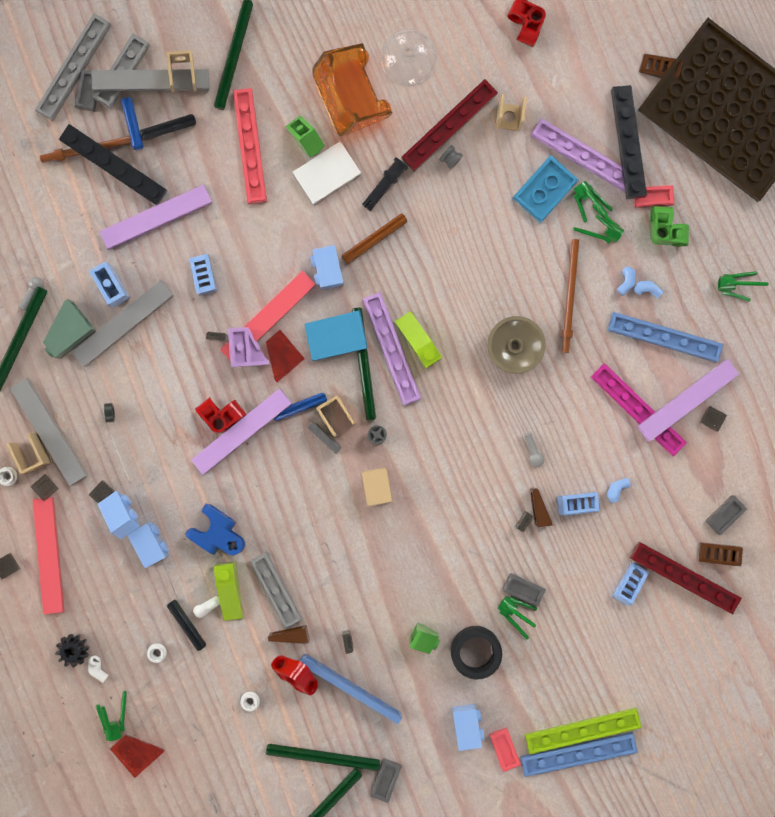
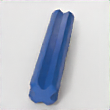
[121,97,144,151]
[274,393,327,421]

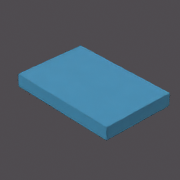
[512,155,579,223]
[305,311,368,361]

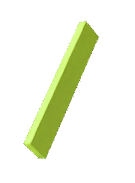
[525,707,642,755]

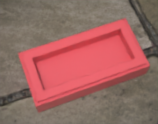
[634,185,674,208]
[489,727,521,772]

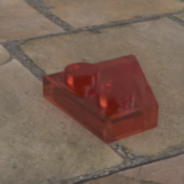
[266,330,305,383]
[110,734,165,778]

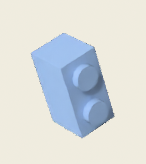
[310,245,344,290]
[89,261,130,307]
[98,491,140,539]
[127,522,169,568]
[452,704,485,751]

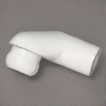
[193,596,220,618]
[88,655,109,683]

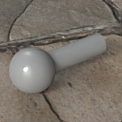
[18,277,44,311]
[524,432,544,467]

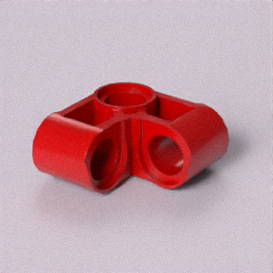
[507,0,546,47]
[195,397,247,433]
[271,655,318,696]

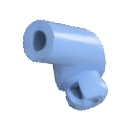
[617,266,636,296]
[634,281,664,298]
[607,478,631,503]

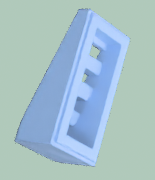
[189,254,218,296]
[557,492,600,515]
[612,562,649,606]

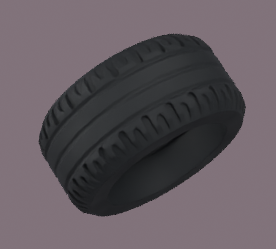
[451,626,503,680]

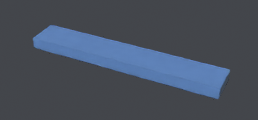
[607,312,723,363]
[300,654,402,724]
[520,732,638,777]

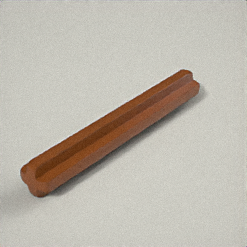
[342,213,407,264]

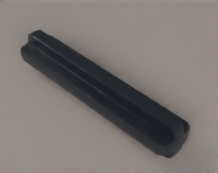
[140,114,196,141]
[167,600,206,651]

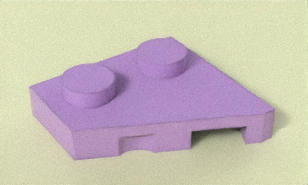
[228,327,269,368]

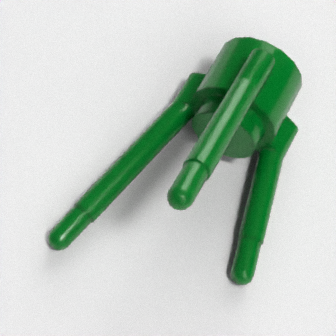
[573,181,613,222]
[573,204,624,243]
[718,271,769,302]
[497,596,537,640]
[96,691,127,741]

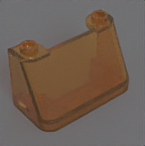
[312,43,393,136]

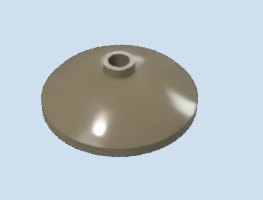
[487,316,546,374]

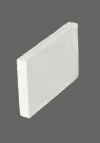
[293,141,361,205]

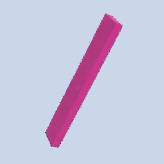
[590,363,687,456]

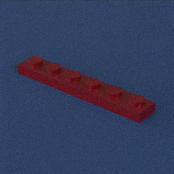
[401,79,498,172]
[630,542,742,615]

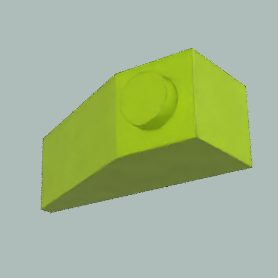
[394,311,442,369]
[213,561,244,621]

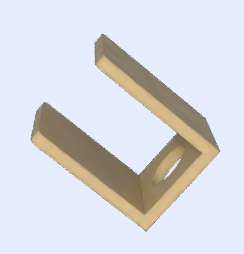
[166,50,197,93]
[495,94,527,131]
[316,395,356,437]
[6,433,51,475]
[362,467,392,506]

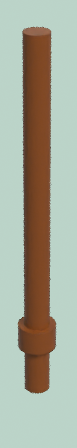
[40,136,154,163]
[561,239,579,353]

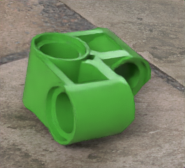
[650,206,689,247]

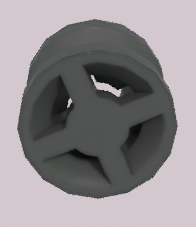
[439,145,463,170]
[368,425,387,444]

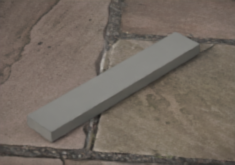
[35,13,112,121]
[91,69,209,92]
[72,280,174,367]
[10,378,88,486]

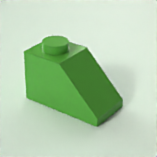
[285,116,325,158]
[409,623,440,654]

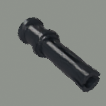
[362,157,408,212]

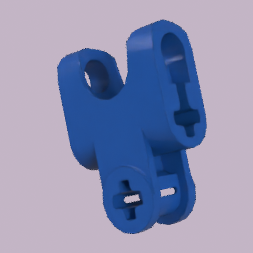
[185,503,245,555]

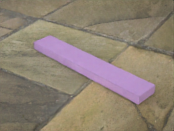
[531,118,625,193]
[99,184,212,250]
[363,292,421,406]
[637,359,739,442]
[191,388,292,474]

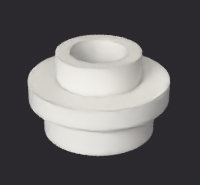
[0,467,18,486]
[147,643,167,663]
[240,692,260,712]

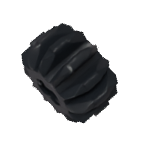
[55,634,90,667]

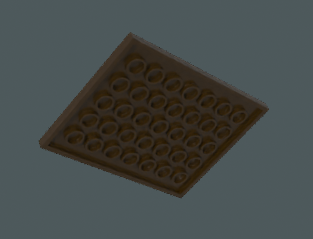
[638,17,775,202]

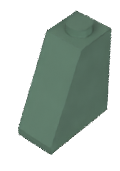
[43,299,96,359]

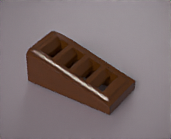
[639,53,683,78]
[530,487,553,527]
[699,542,743,566]
[268,625,310,644]

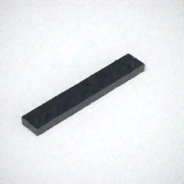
[611,85,647,199]
[58,124,168,206]

